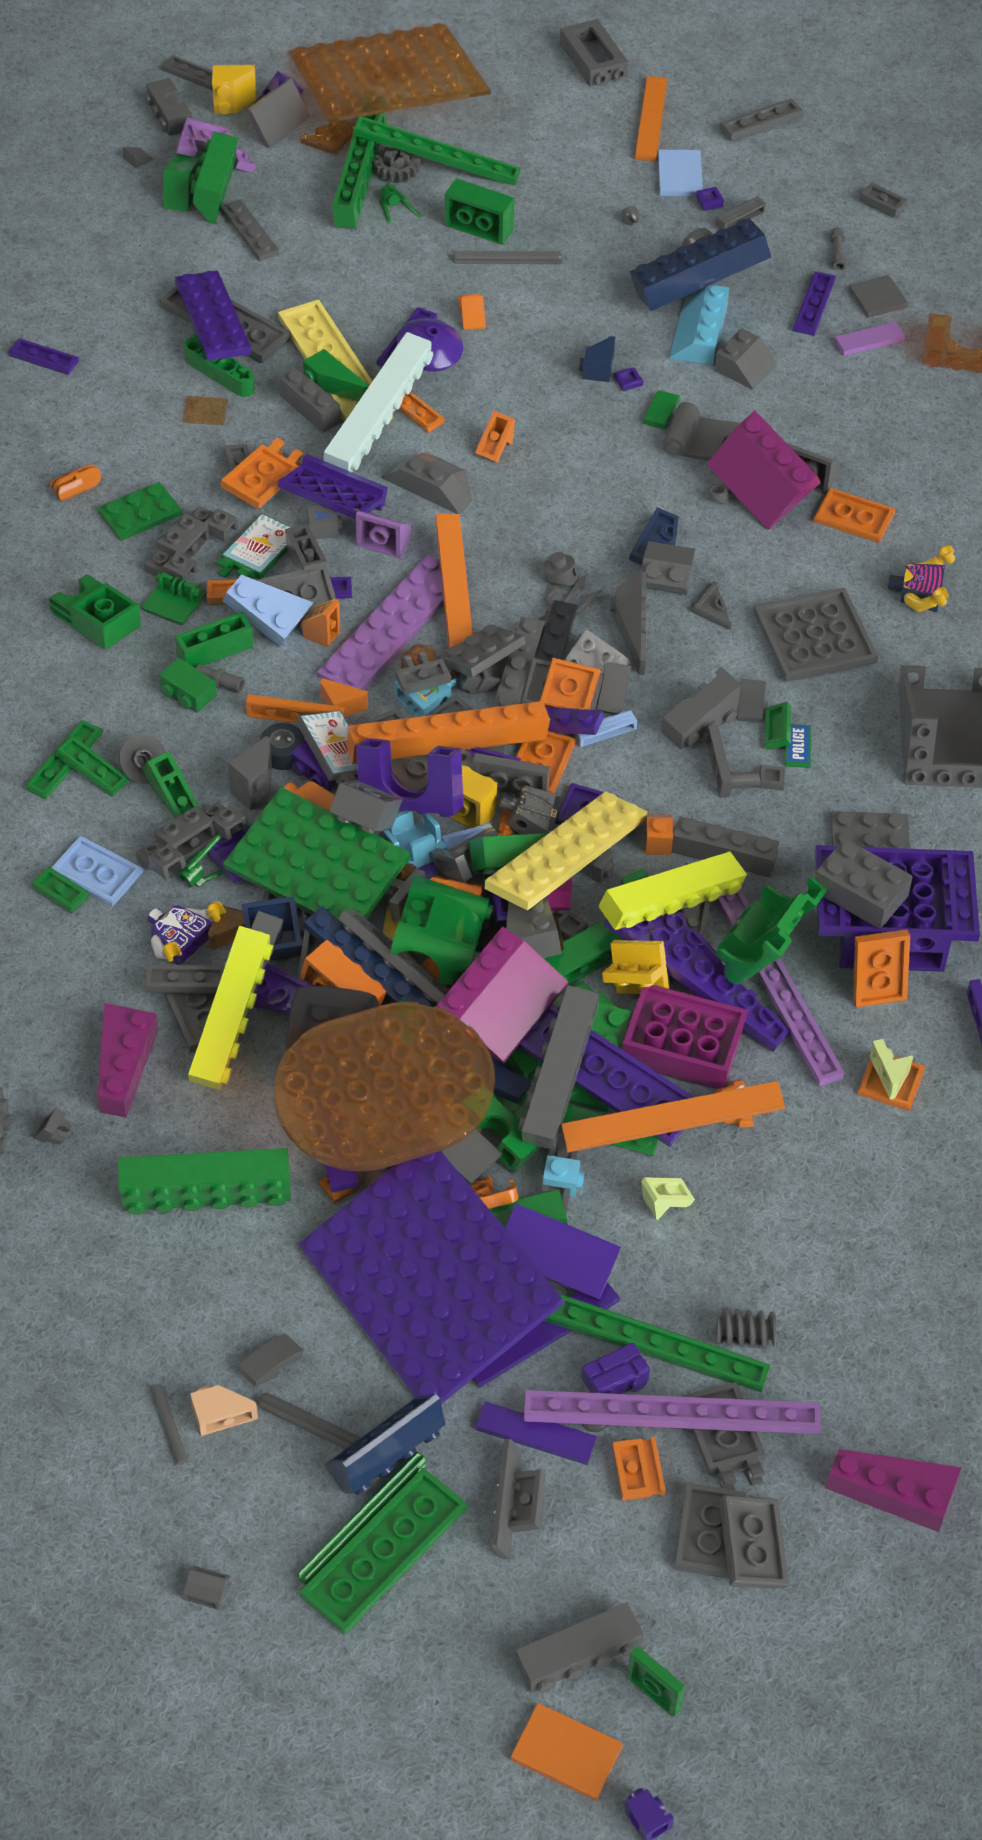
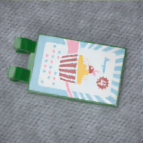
[217,513,292,579]

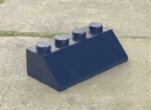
[325,1394,446,1495]

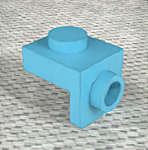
[543,1155,585,1197]

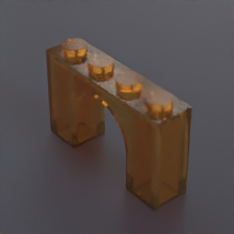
[922,313,982,373]

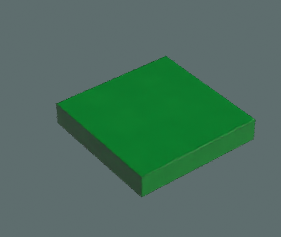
[627,1645,685,1717]

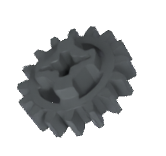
[374,146,420,183]

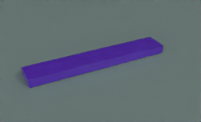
[472,1282,620,1388]

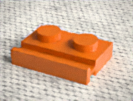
[612,1437,665,1501]

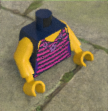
[888,545,955,612]

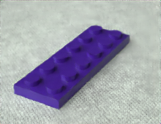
[175,271,251,361]

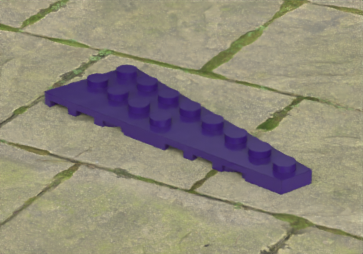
[603,912,790,1052]

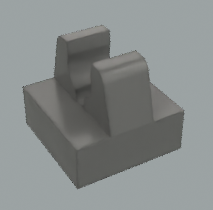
[34,1108,72,1144]

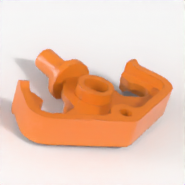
[471,1176,518,1209]

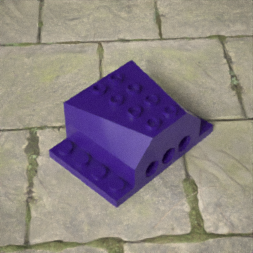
[815,845,980,972]

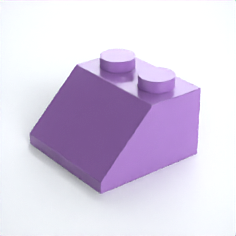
[356,511,411,559]

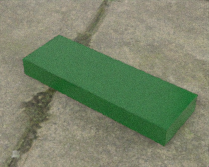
[55,735,129,797]

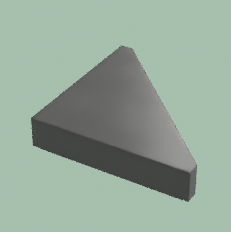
[691,581,732,630]

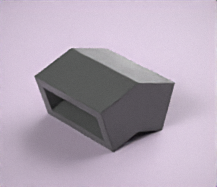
[182,1566,230,1610]

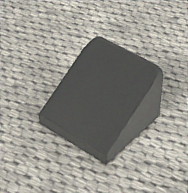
[122,147,153,168]

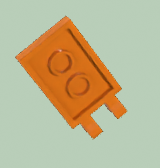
[220,437,304,509]

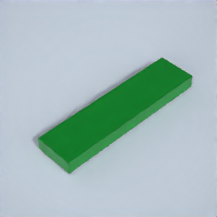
[24,720,103,800]

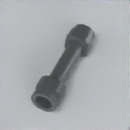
[830,227,846,270]

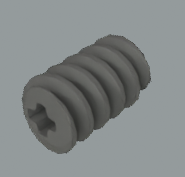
[716,1308,776,1348]

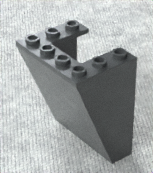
[898,665,982,788]

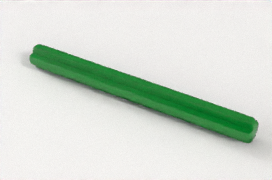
[297,1452,427,1585]

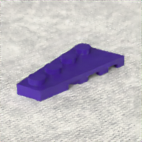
[254,964,314,1014]

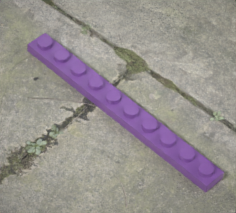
[715,889,844,1087]
[524,1390,821,1434]

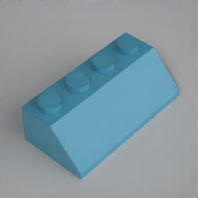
[669,285,729,365]

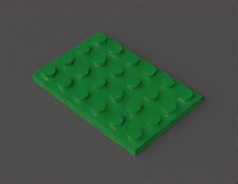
[223,787,411,924]

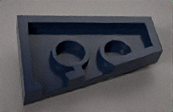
[629,507,678,565]

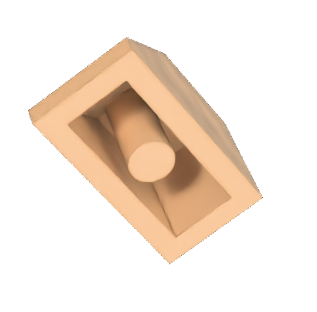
[190,1385,258,1436]

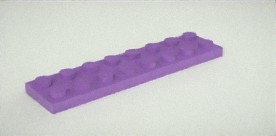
[317,554,467,690]

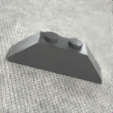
[381,452,472,514]

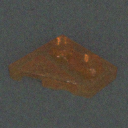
[300,119,355,155]

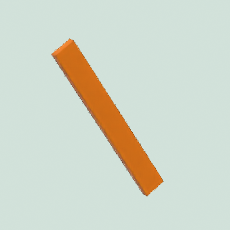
[435,513,473,674]
[561,1081,785,1153]

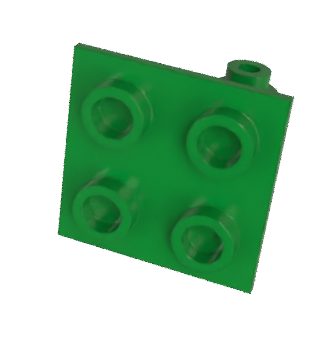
[141,572,207,625]

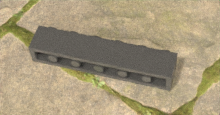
[518,985,599,1150]

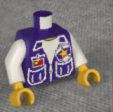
[148,901,226,965]

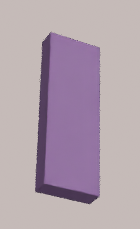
[834,322,905,356]

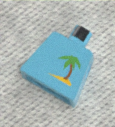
[395,672,457,717]

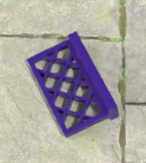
[277,454,388,519]

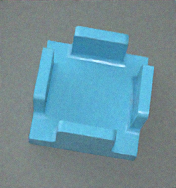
[381,810,448,869]

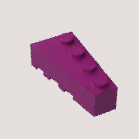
[98,1003,158,1118]
[826,1449,962,1532]

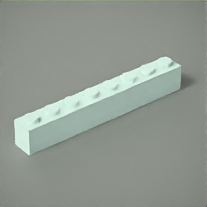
[324,332,433,472]

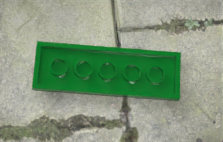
[300,1468,468,1635]

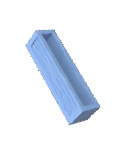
[574,710,637,747]

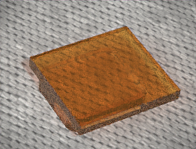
[183,396,228,425]

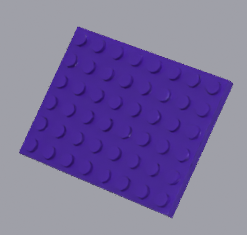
[298,1137,565,1404]

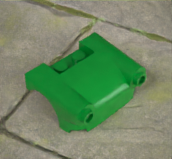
[391,875,493,985]
[715,876,827,985]

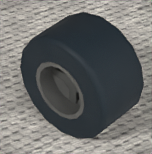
[260,723,305,770]

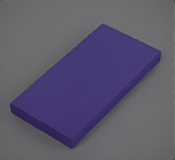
[505,1204,621,1301]

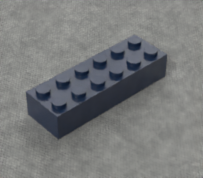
[630,218,771,311]

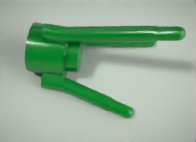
[379,183,422,223]
[177,835,224,888]

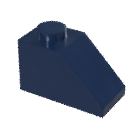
[579,336,616,382]

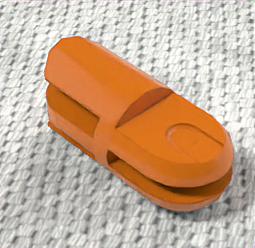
[50,464,101,501]

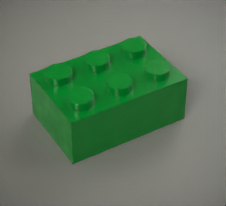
[444,178,515,245]

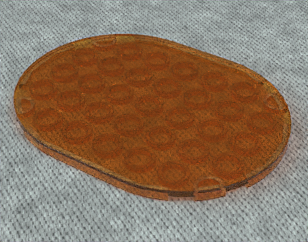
[274,1002,495,1171]

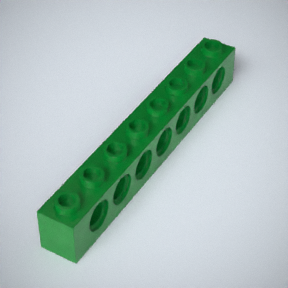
[332,98,388,228]

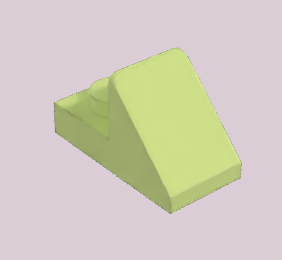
[870,1039,913,1100]
[641,1177,695,1219]

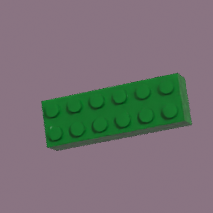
[118,1148,291,1214]

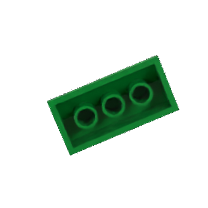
[190,131,239,224]

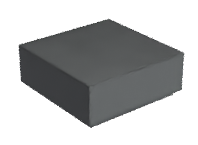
[758,765,785,790]

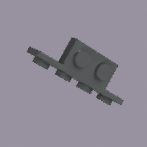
[490,1439,546,1559]

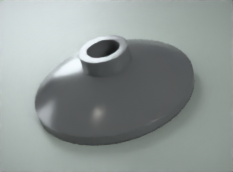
[119,734,166,784]

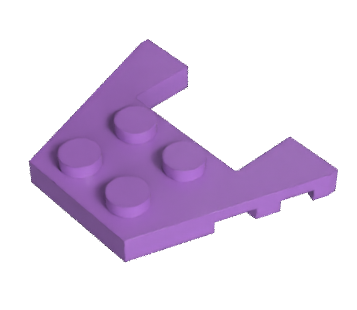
[176,118,256,172]

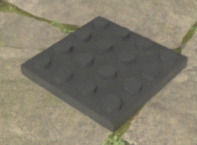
[754,587,878,682]

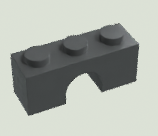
[144,78,192,136]

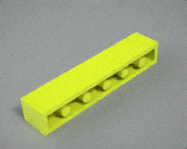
[598,852,747,930]
[188,926,274,1090]

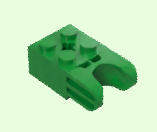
[49,574,141,650]

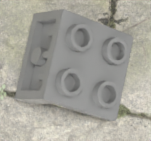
[565,629,632,673]

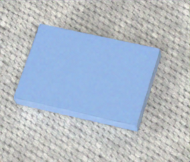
[658,149,703,196]
[51,836,143,907]

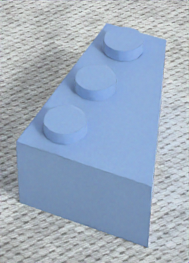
[222,575,313,646]

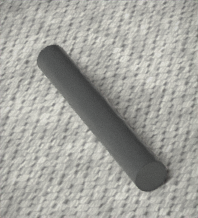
[151,1384,188,1465]

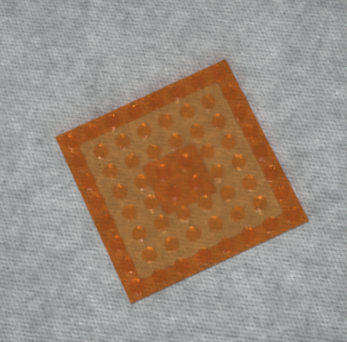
[288,23,491,122]

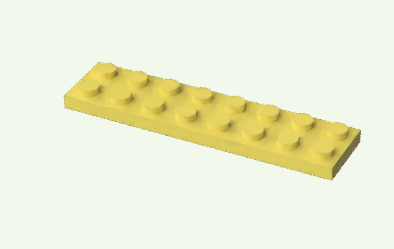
[278,300,393,422]
[485,791,648,910]

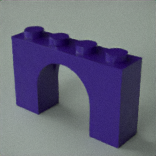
[356,738,464,817]

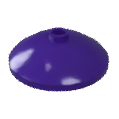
[396,318,463,372]

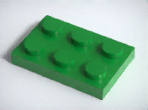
[97,481,183,541]

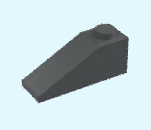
[285,524,327,570]

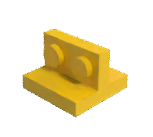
[602,940,669,994]

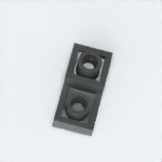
[237,1333,303,1387]

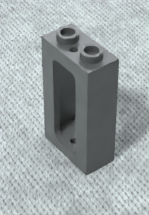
[560,19,628,86]

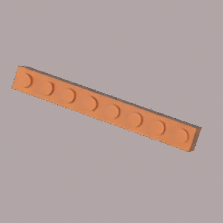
[346,701,550,765]

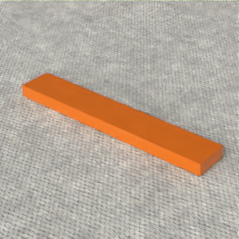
[635,76,668,162]

